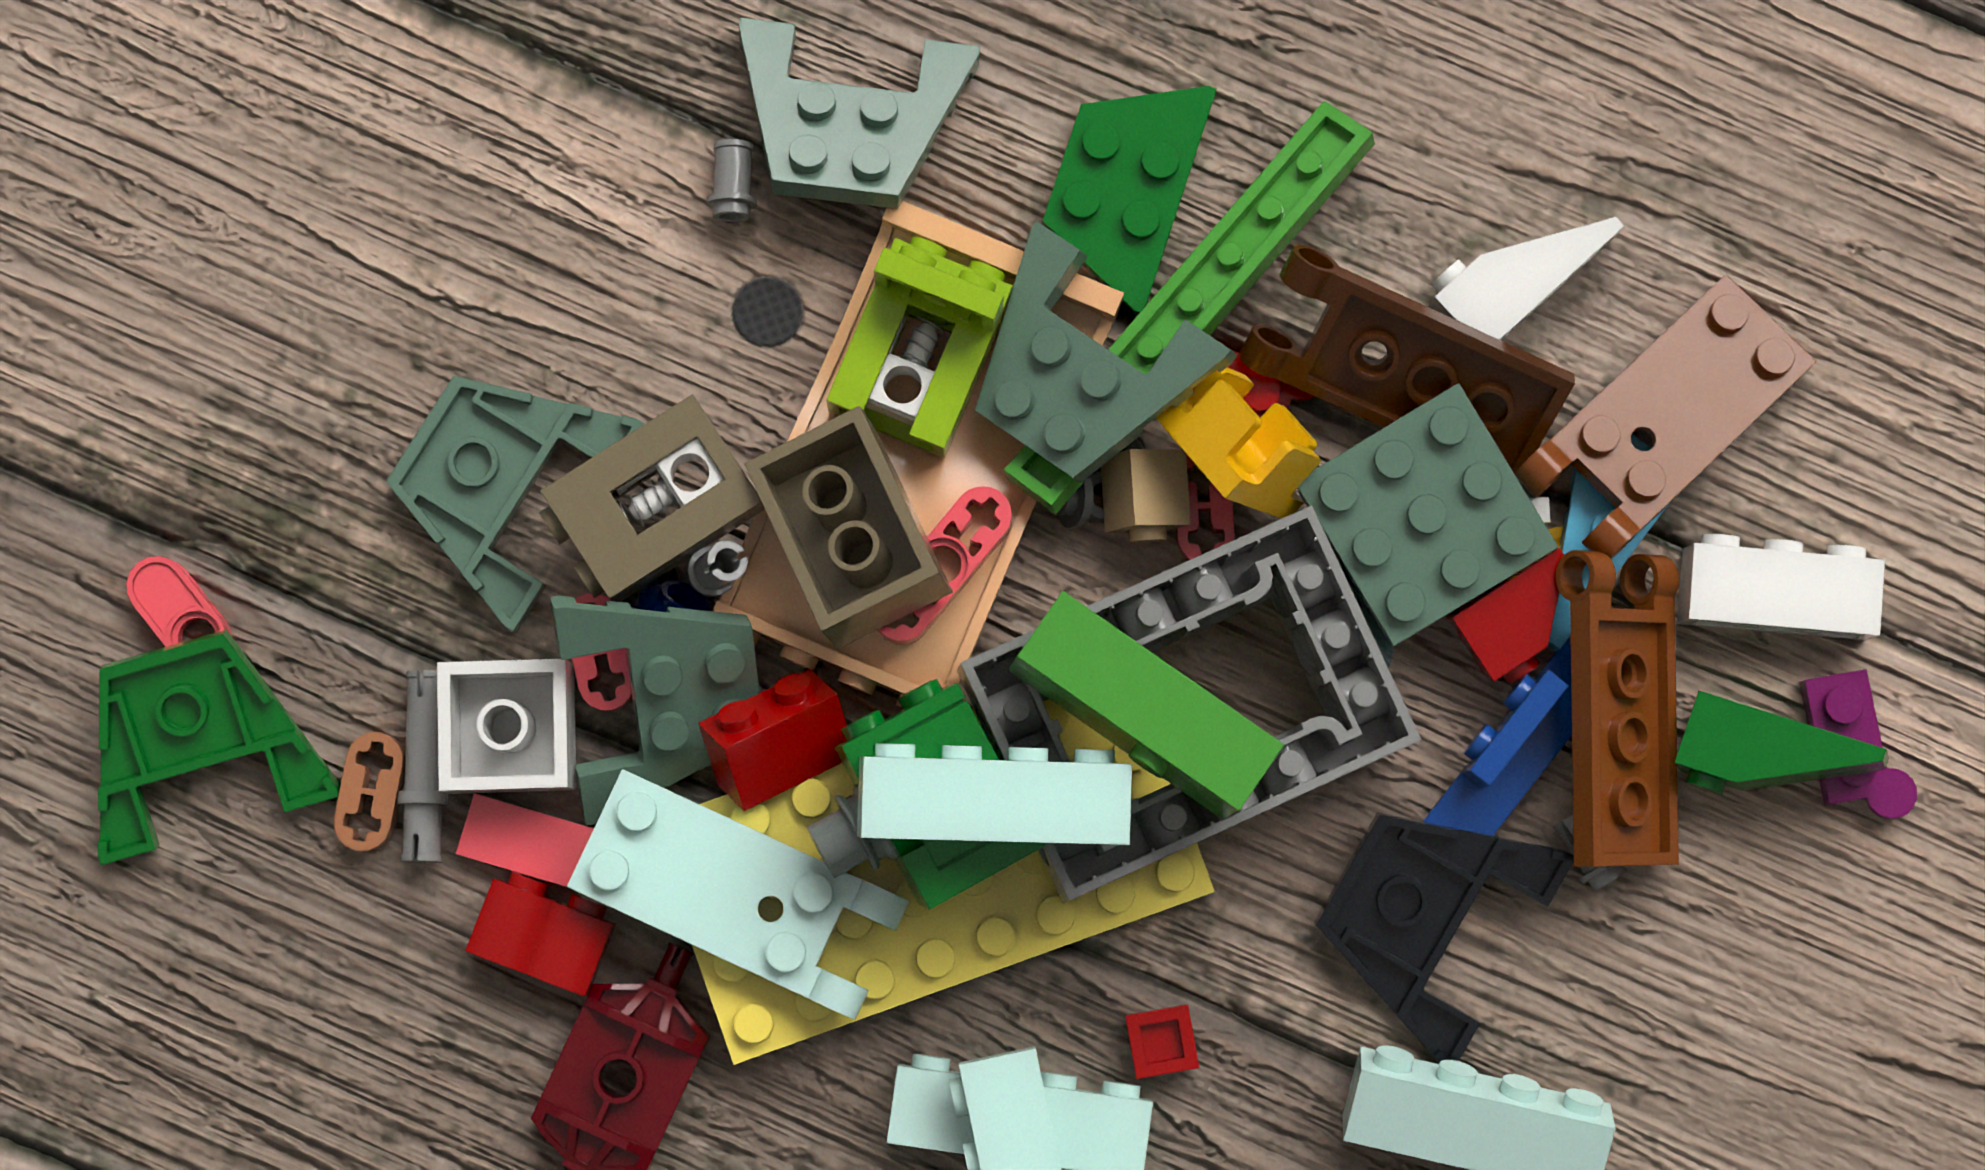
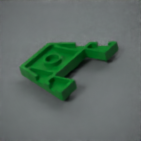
[98,629,340,865]

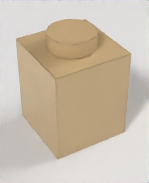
[1101,449,1191,544]

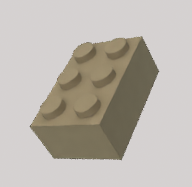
[744,406,953,649]

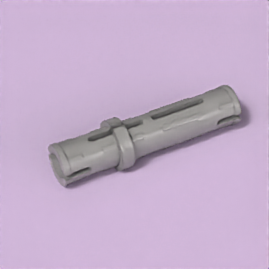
[397,670,449,863]

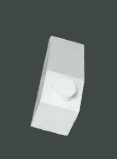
[1428,217,1624,341]

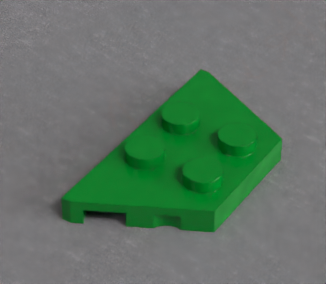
[1042,86,1217,316]

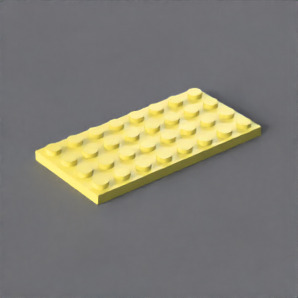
[692,699,1215,1065]

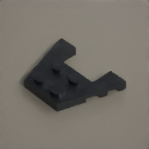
[1314,812,1574,1063]

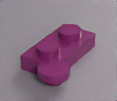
[1799,669,1917,819]

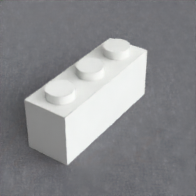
[1677,534,1885,641]

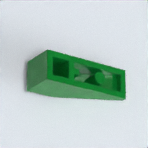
[1674,691,1889,795]

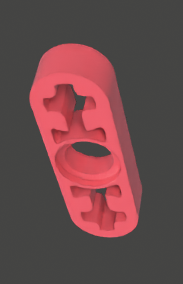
[877,486,1012,645]

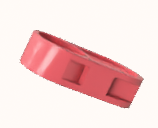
[126,556,231,647]

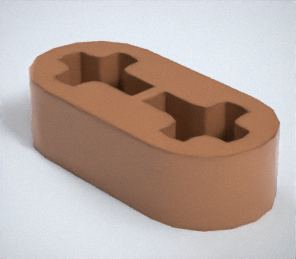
[334,732,405,852]

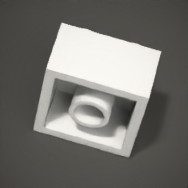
[437,659,577,794]

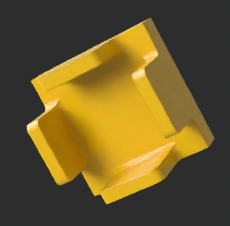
[1156,367,1321,519]

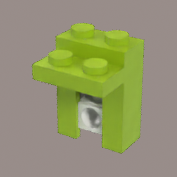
[826,236,1013,458]

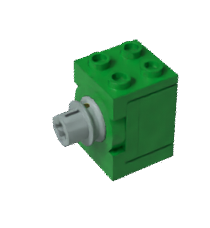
[806,678,1045,910]

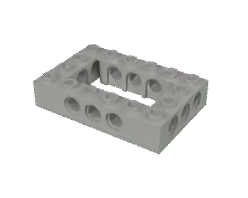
[957,505,1422,904]

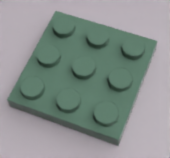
[1296,383,1558,647]

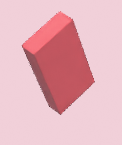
[456,793,594,887]

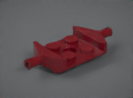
[531,942,711,1170]

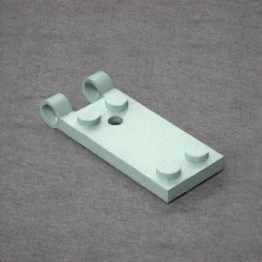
[567,769,910,1020]

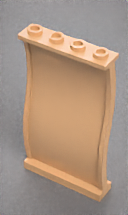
[713,201,1124,709]

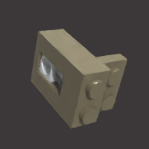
[539,394,765,602]

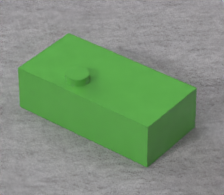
[1008,591,1284,819]

